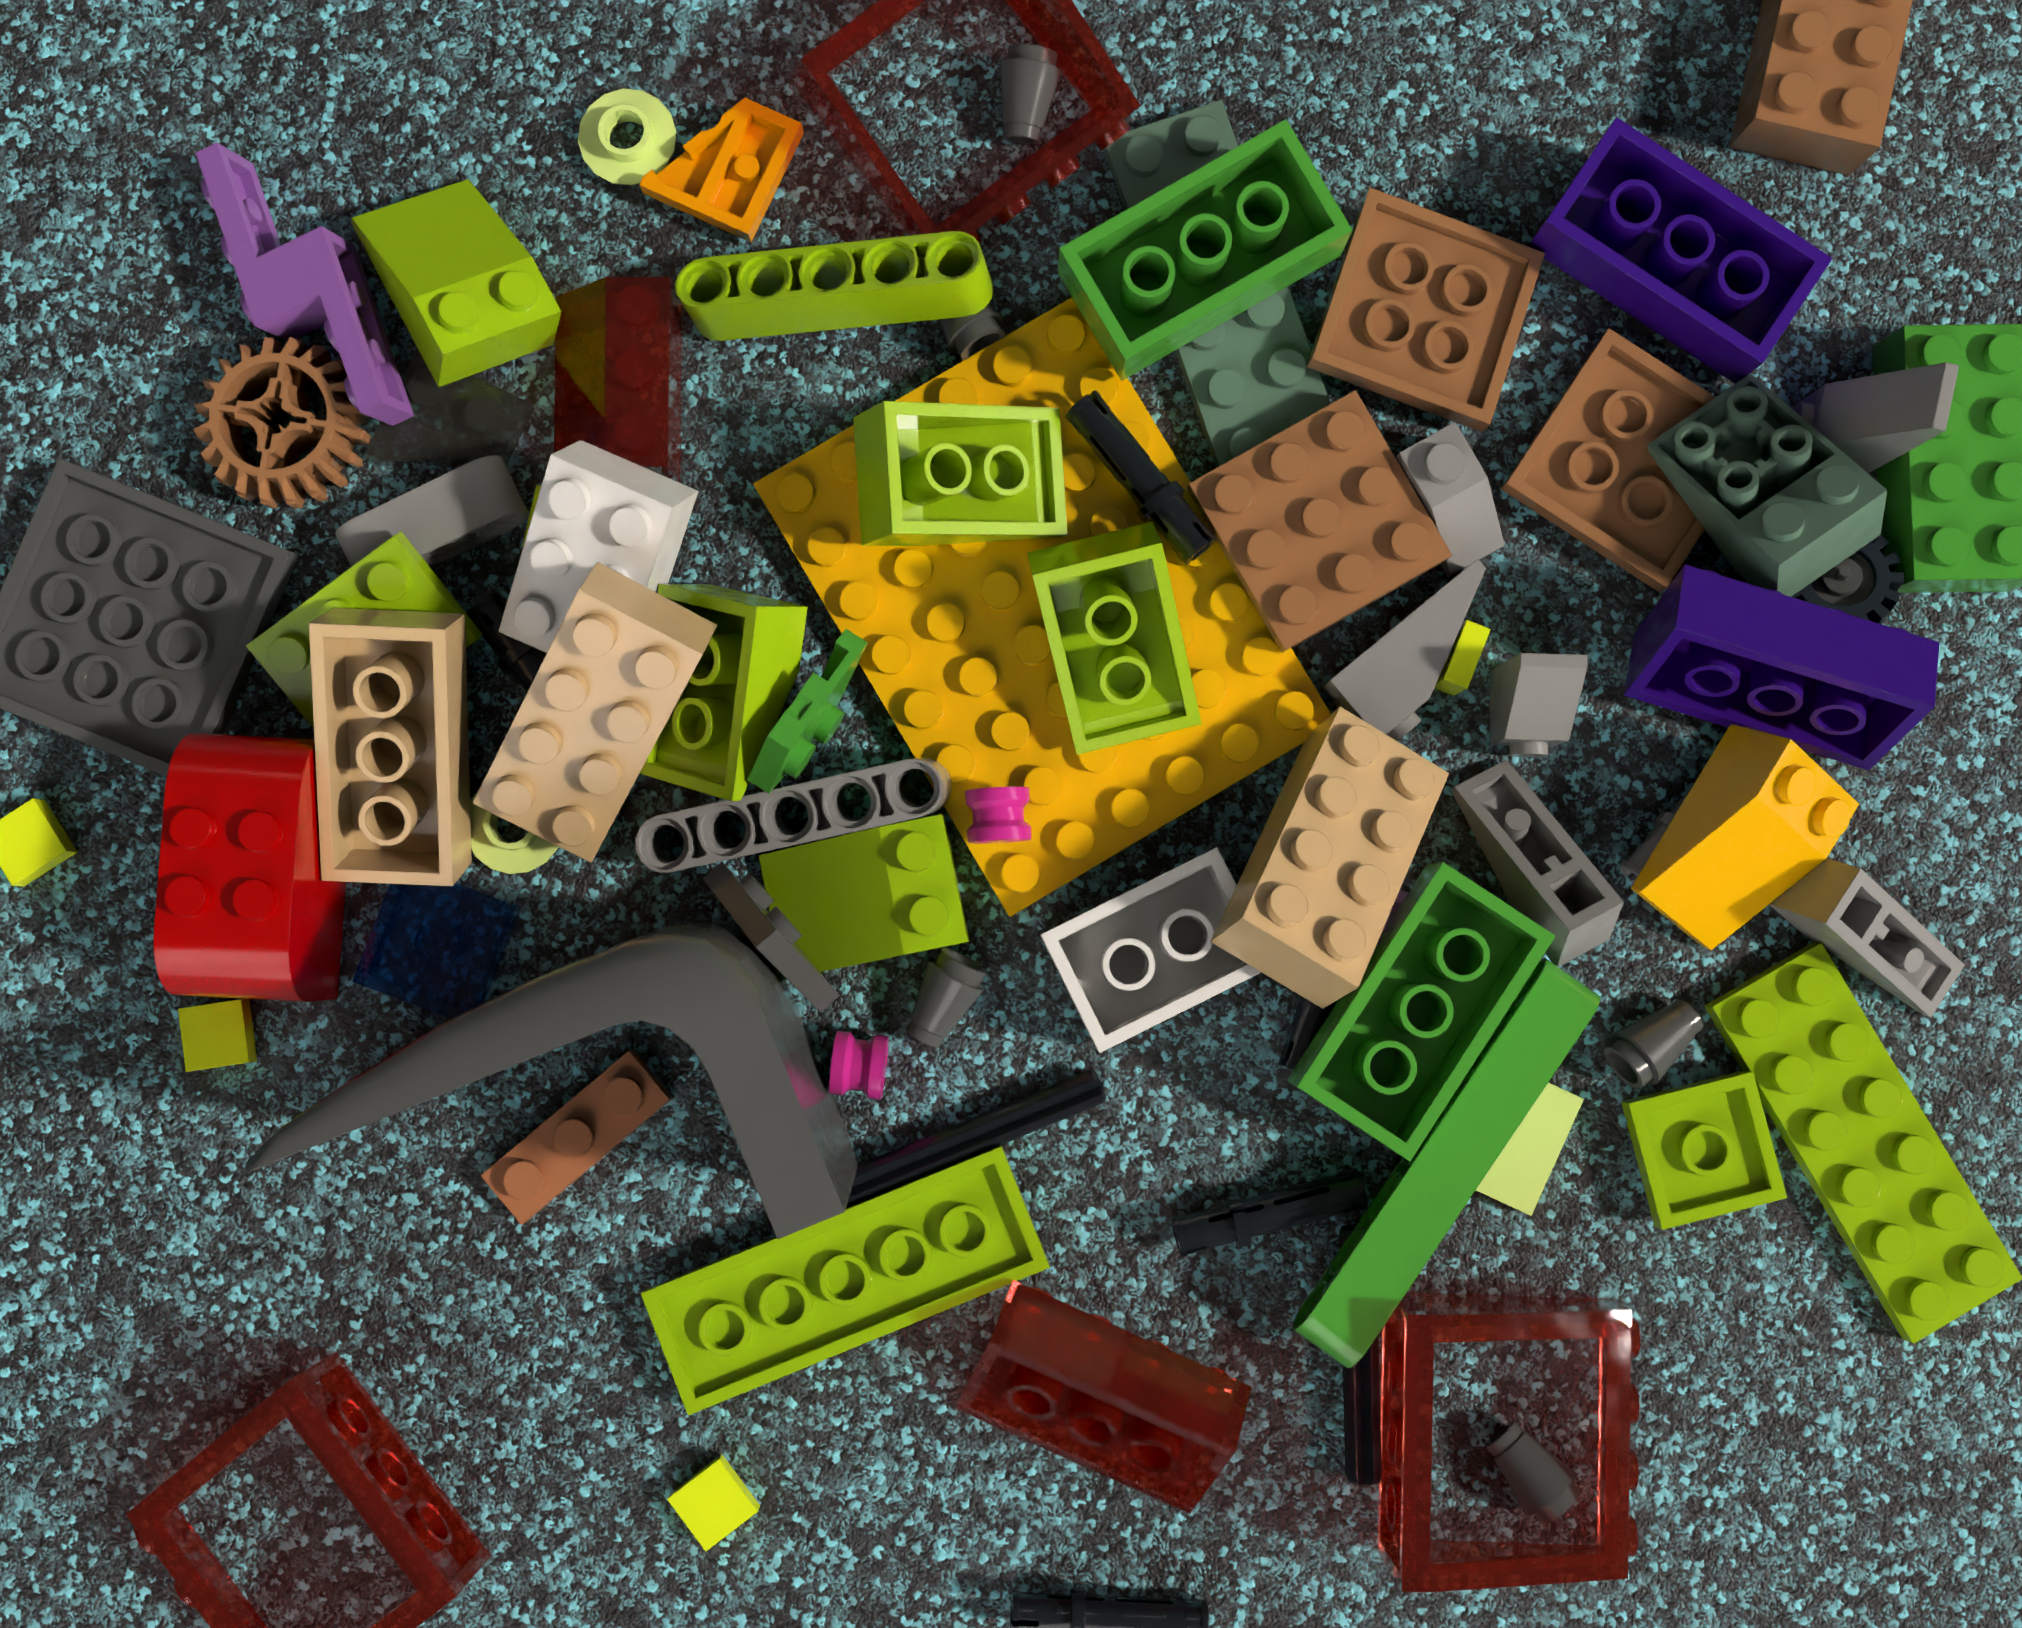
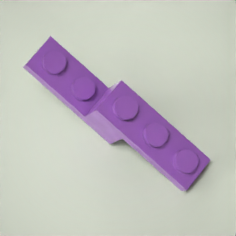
[196,142,414,426]

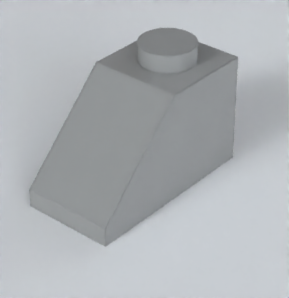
[1396,422,1505,577]
[1490,653,1588,757]

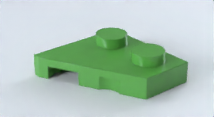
[747,629,868,794]

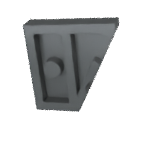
[702,861,840,1013]

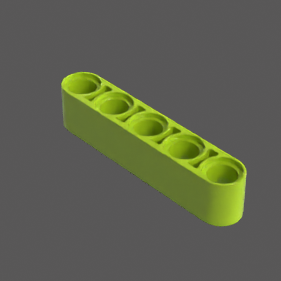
[675,231,994,341]

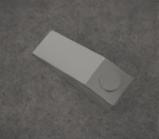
[1793,362,1959,473]
[1321,559,1486,741]
[1453,759,1624,967]
[1769,858,1965,1018]

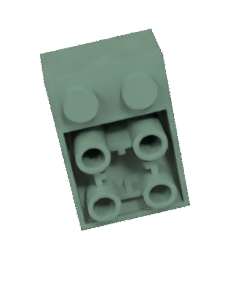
[1647,373,1887,597]

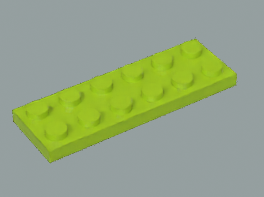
[1704,943,2022,1344]
[641,1145,1050,1416]

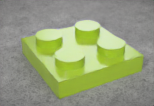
[1621,1070,1787,1230]

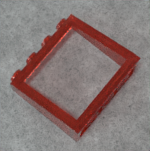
[791,0,1141,243]
[1378,1292,1640,1592]
[126,1352,491,1628]

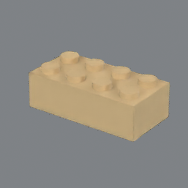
[473,562,717,863]
[309,608,472,886]
[1210,707,1449,1009]

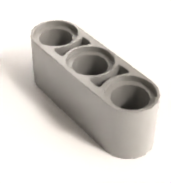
[335,455,529,569]

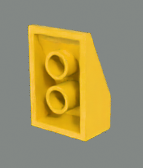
[1631,724,1859,951]

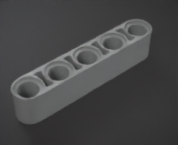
[635,758,952,873]

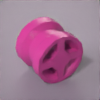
[965,787,1031,844]
[829,1031,889,1100]

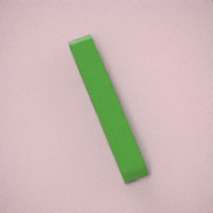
[1292,958,1601,1368]

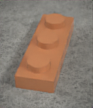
[481,1049,674,1225]

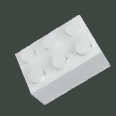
[498,440,699,653]
[1040,847,1261,1053]

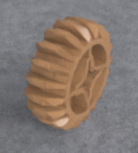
[193,336,372,509]

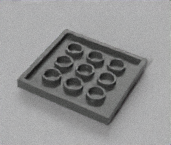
[0,458,299,776]

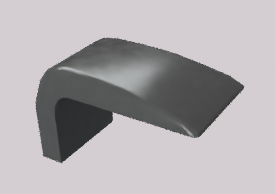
[244,920,859,1239]

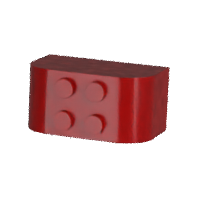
[153,733,346,1002]

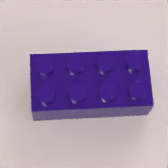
[1528,117,1833,384]
[1624,565,1939,771]

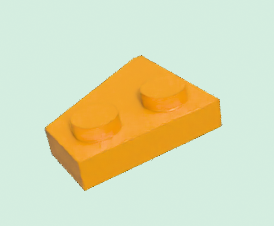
[639,97,804,243]

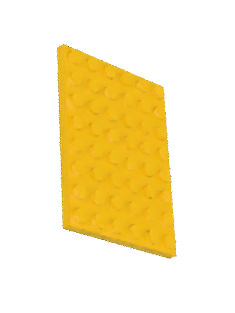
[753,297,1331,917]

